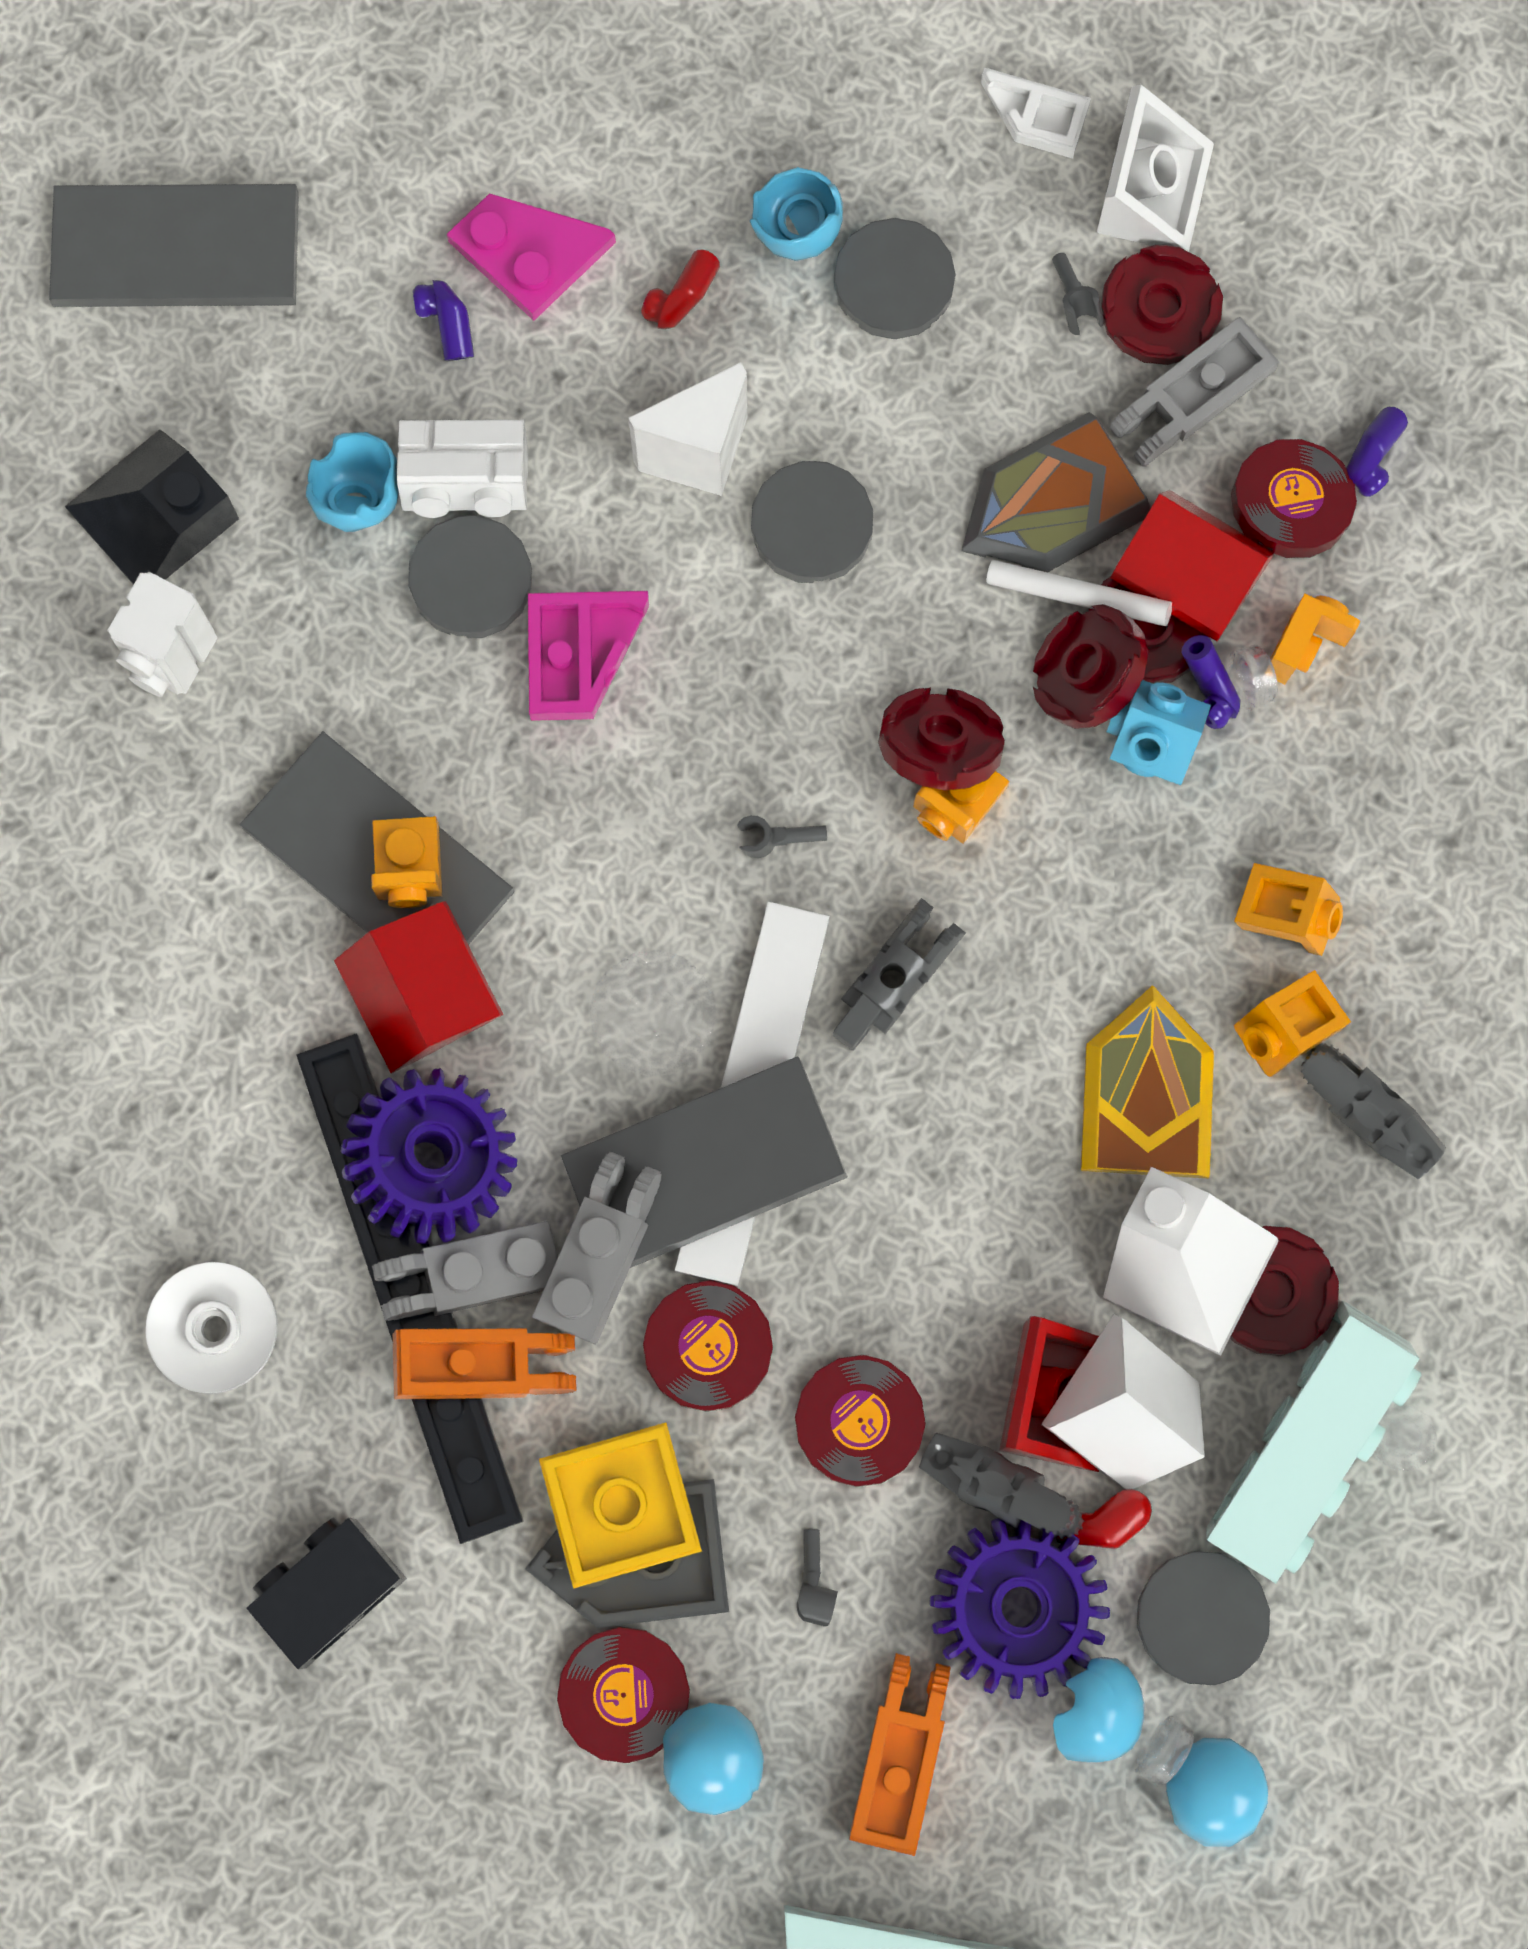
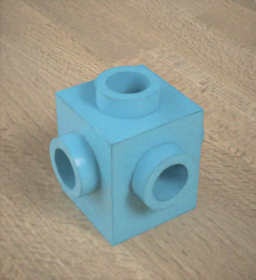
[1106,680,1211,785]

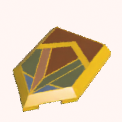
[1081,985,1214,1179]

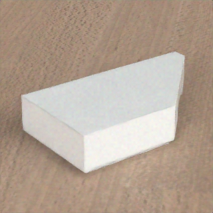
[981,68,1091,159]

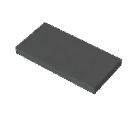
[49,184,299,307]
[240,731,515,945]
[561,1056,848,1268]

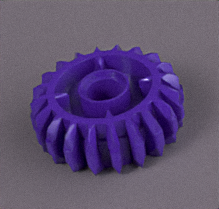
[340,1068,518,1244]
[929,1518,1110,1699]

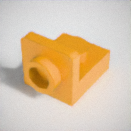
[1263,593,1360,685]
[913,771,1010,844]
[371,816,442,908]
[1234,863,1343,956]
[1234,970,1351,1077]

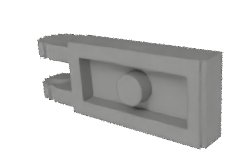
[1109,317,1279,467]
[532,1152,662,1345]
[372,1221,558,1321]

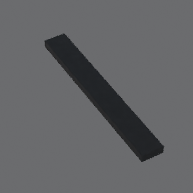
[296,1033,524,1544]

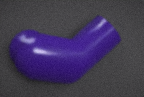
[413,280,474,361]
[1346,407,1408,497]
[1182,635,1241,729]

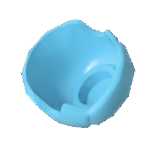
[750,167,843,261]
[306,432,399,532]
[1053,1657,1145,1762]
[663,1703,764,1815]
[1166,1738,1268,1847]

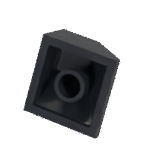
[65,430,239,585]

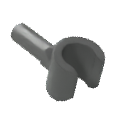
[1052,253,1104,335]
[737,815,827,858]
[797,1529,838,1627]

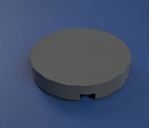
[834,218,956,339]
[751,461,873,583]
[409,516,532,638]
[1137,1551,1270,1685]

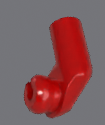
[641,249,720,329]
[1056,1489,1152,1549]

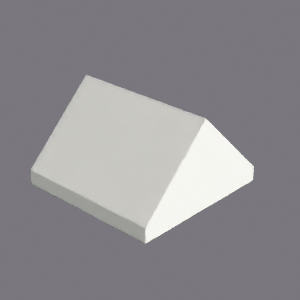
[1097,85,1214,252]
[628,362,747,496]
[1042,1314,1205,1490]

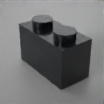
[246,1517,407,1670]

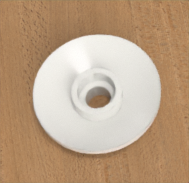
[146,1262,278,1394]

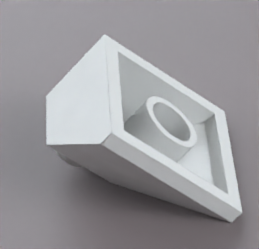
[1103,1167,1279,1356]

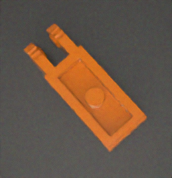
[393,1328,577,1399]
[849,1653,951,1856]

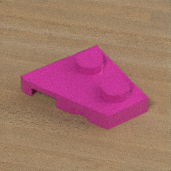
[447,193,616,321]
[528,591,649,721]

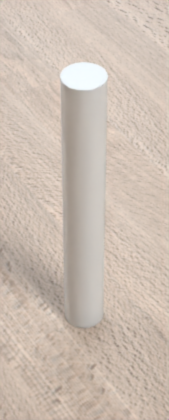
[986,560,1172,626]

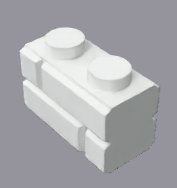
[397,420,528,518]
[107,571,217,697]

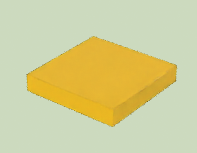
[539,1422,702,1588]

